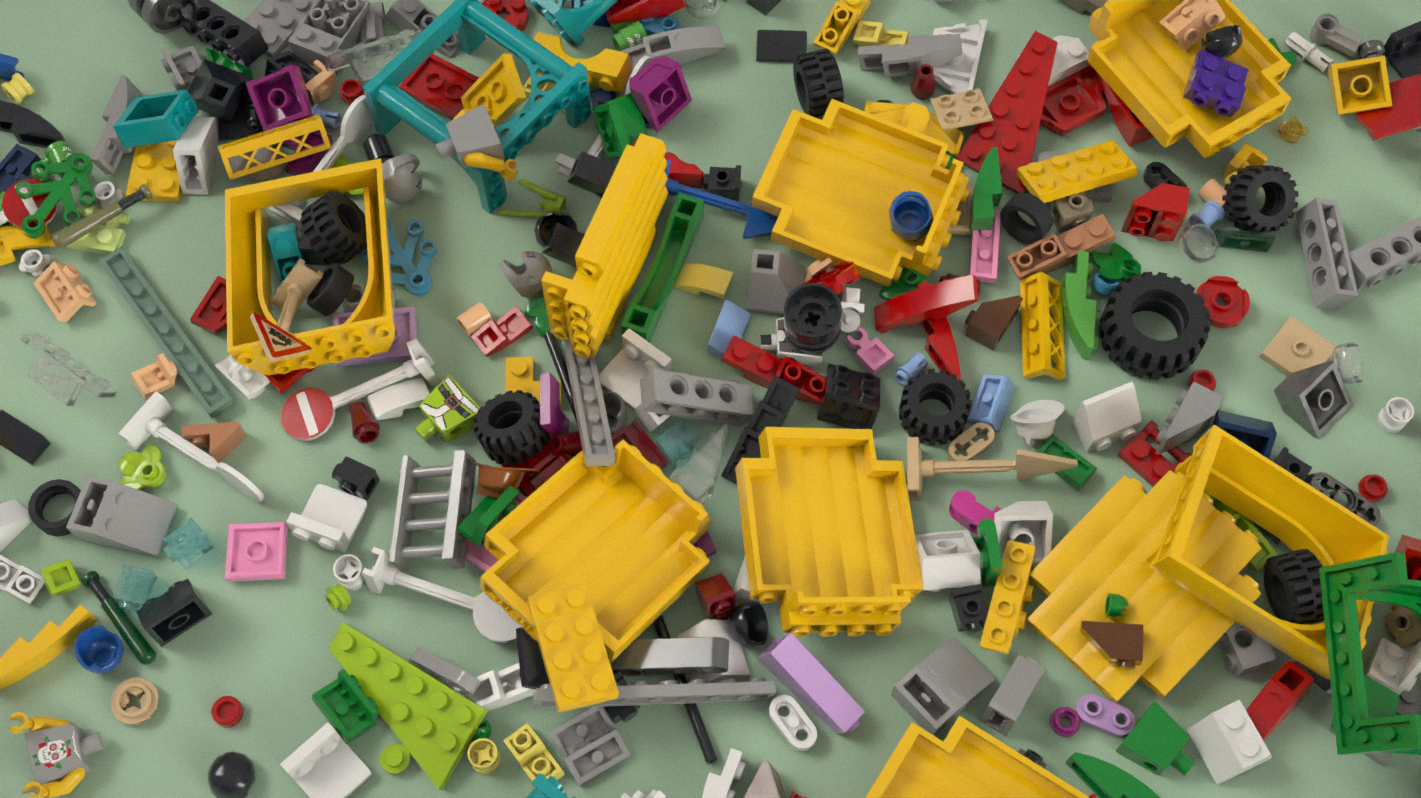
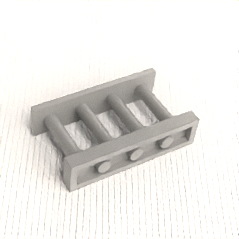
[388,450,477,572]

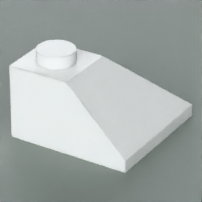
[994,501,1053,567]

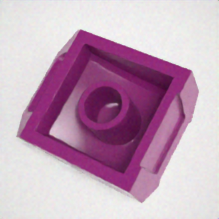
[629,56,692,133]
[246,64,312,131]

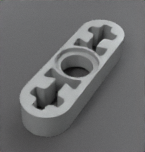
[410,647,481,696]

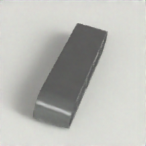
[609,637,729,676]

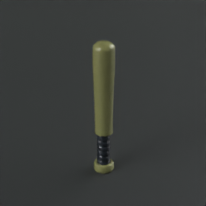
[52,184,153,248]

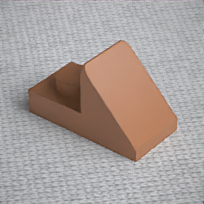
[182,421,245,463]

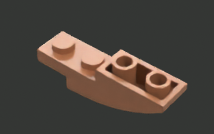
[1007,214,1116,280]

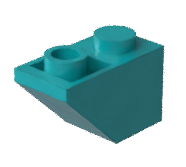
[267,222,305,284]

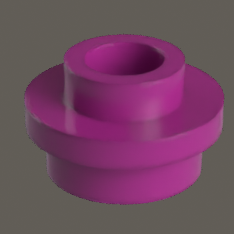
[1050,707,1081,737]

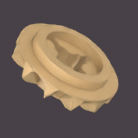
[110,677,160,725]

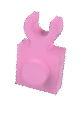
[847,327,894,375]

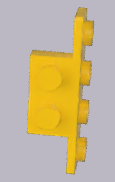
[980,540,1036,654]

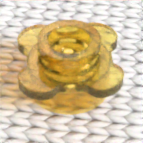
[1277,116,1309,143]

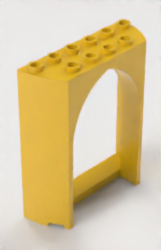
[225,158,395,375]
[1142,425,1390,680]

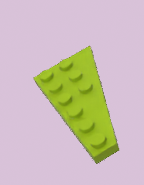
[328,622,488,790]

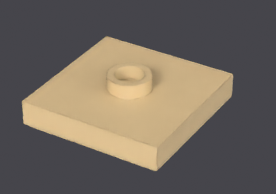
[1259,316,1337,376]

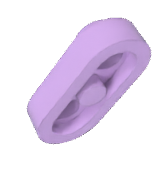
[1075,694,1135,738]

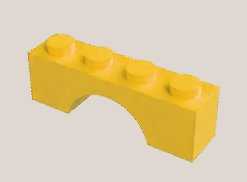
[532,32,633,93]

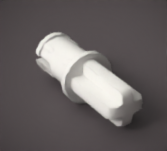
[1285,32,1334,73]

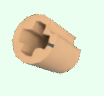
[1198,178,1227,208]
[456,302,492,336]

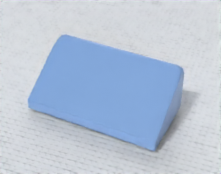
[708,300,751,357]
[967,374,1015,432]

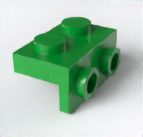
[457,486,519,546]
[312,669,379,744]

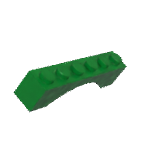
[621,193,704,343]

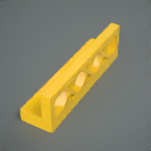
[218,115,331,180]
[1020,272,1065,381]

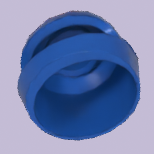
[889,191,933,241]

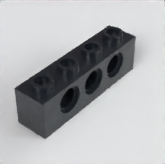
[178,0,269,68]

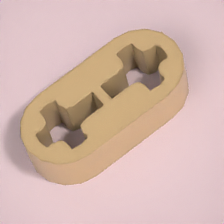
[947,422,995,461]

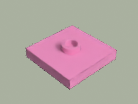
[225,522,288,582]

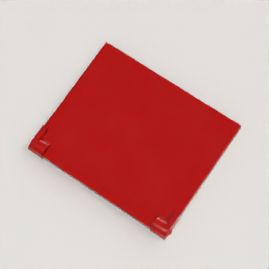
[1352,74,1421,140]

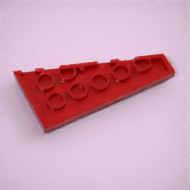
[956,31,1058,194]

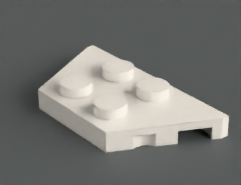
[933,19,988,94]

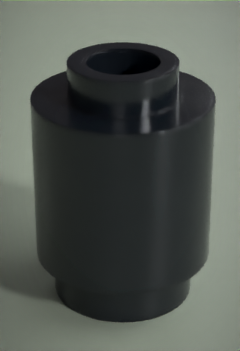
[363,134,395,163]

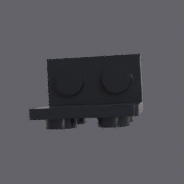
[1383,21,1421,79]
[817,364,880,429]

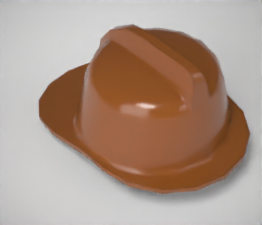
[472,462,541,498]

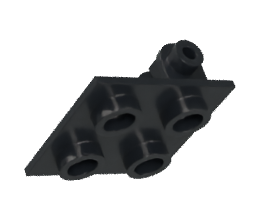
[218,87,264,140]

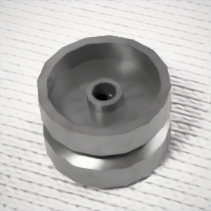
[128,0,193,34]

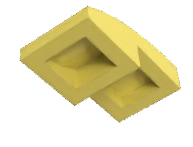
[853,21,909,47]
[674,263,734,299]

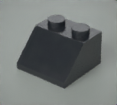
[136,578,212,647]

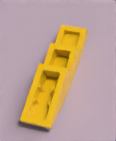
[0,605,97,690]

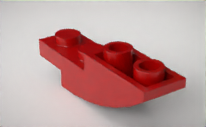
[720,335,826,405]

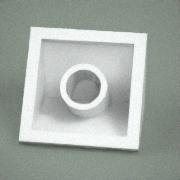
[678,619,750,683]

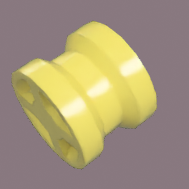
[0,73,34,105]

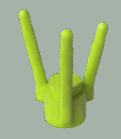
[500,179,566,217]

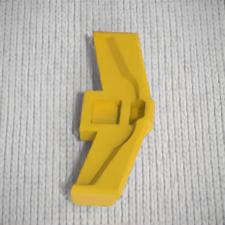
[863,101,964,157]
[0,225,55,266]

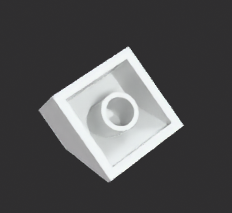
[1017,35,1090,86]
[1071,382,1142,452]
[915,529,981,592]
[1187,699,1272,785]

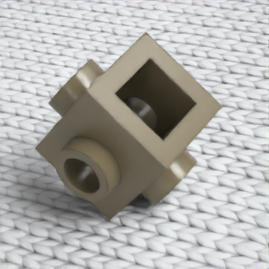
[1050,192,1094,233]
[1384,605,1421,648]

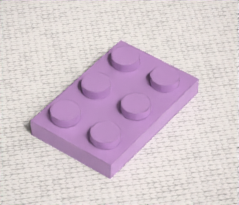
[333,307,417,367]

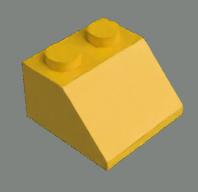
[1327,55,1392,115]

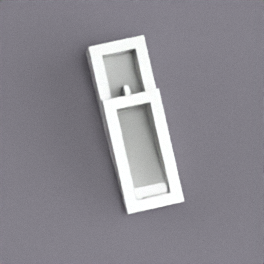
[453,663,535,712]

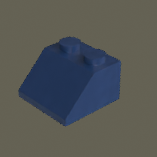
[1212,410,1277,459]

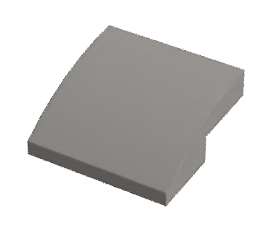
[548,706,631,786]

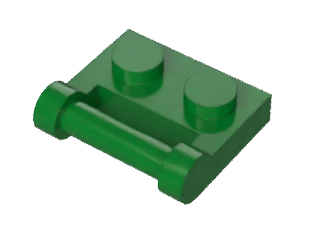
[973,518,1003,587]

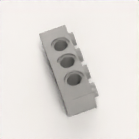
[1295,198,1358,310]
[1349,217,1421,291]
[640,368,753,426]
[1217,622,1276,678]

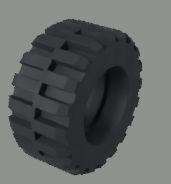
[1099,272,1211,380]

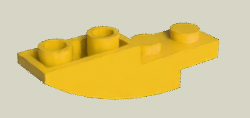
[813,0,871,55]

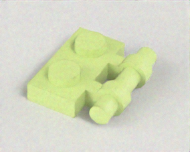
[66,205,130,255]

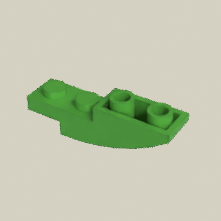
[1062,250,1100,360]

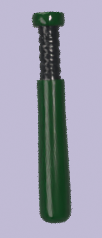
[81,571,156,665]

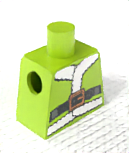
[414,374,480,442]

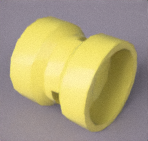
[468,738,501,775]

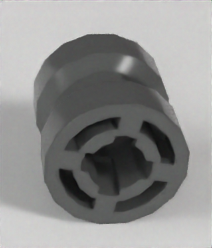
[1358,40,1388,68]

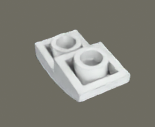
[367,378,430,421]
[0,555,45,605]

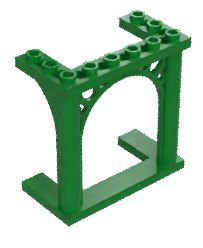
[1319,552,1421,755]

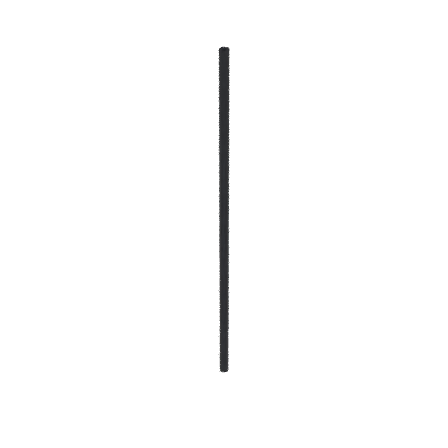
[544,332,717,764]

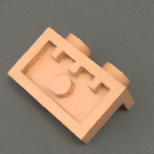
[1159,0,1226,51]
[33,261,97,323]

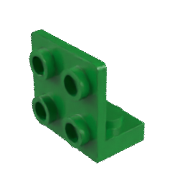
[592,93,649,158]

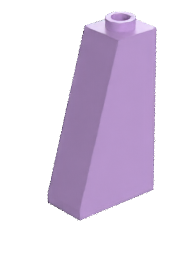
[757,632,865,734]

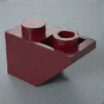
[695,573,735,620]

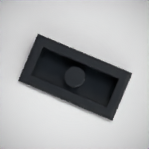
[756,30,807,62]
[0,410,51,465]

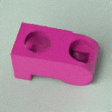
[949,490,1002,536]

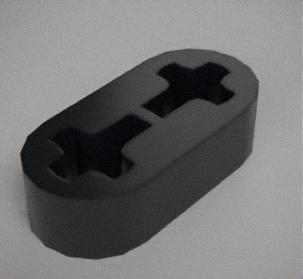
[1143,162,1187,189]

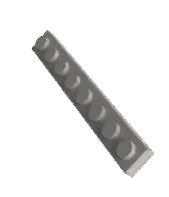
[533,677,776,709]

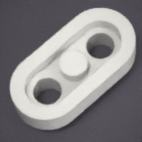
[769,695,817,751]

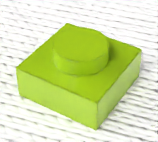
[40,559,81,598]

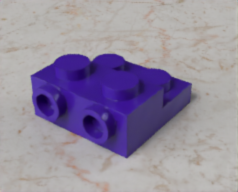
[1183,50,1249,117]

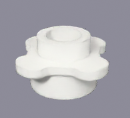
[91,181,123,208]
[19,249,51,277]

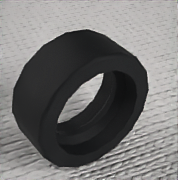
[1000,193,1053,244]
[307,263,354,317]
[28,479,81,537]

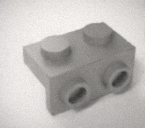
[161,45,202,91]

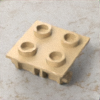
[930,89,993,131]

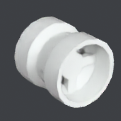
[1377,397,1414,433]
[333,554,365,591]

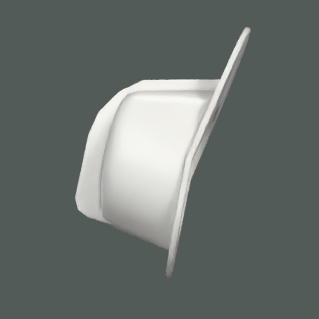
[1010,400,1065,446]

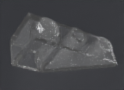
[669,424,729,505]

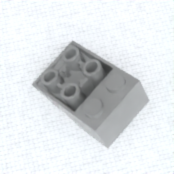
[288,0,370,76]
[66,475,178,557]
[891,637,996,736]

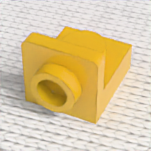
[1222,143,1268,178]

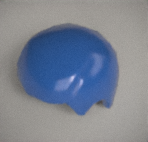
[74,626,124,674]

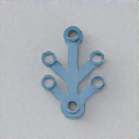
[360,217,437,296]

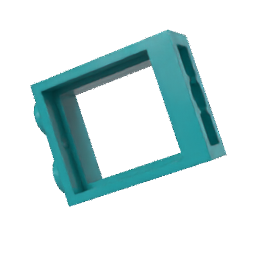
[113,89,198,148]

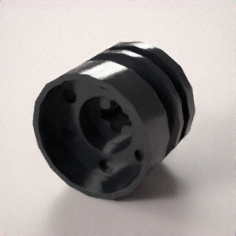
[783,283,842,354]

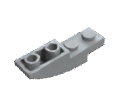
[621,26,726,69]
[858,34,963,77]
[90,75,141,175]

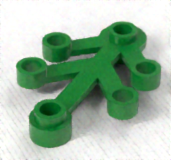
[16,153,96,239]

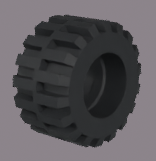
[793,48,844,118]
[1222,165,1299,232]
[300,191,367,265]
[898,369,972,446]
[473,390,549,465]
[1264,549,1324,625]

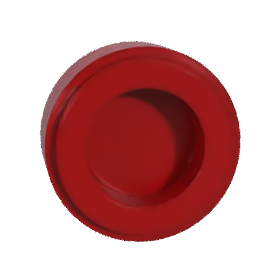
[211,696,244,728]

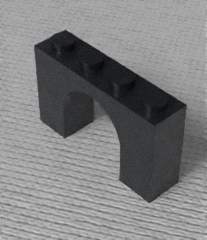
[542,151,617,267]

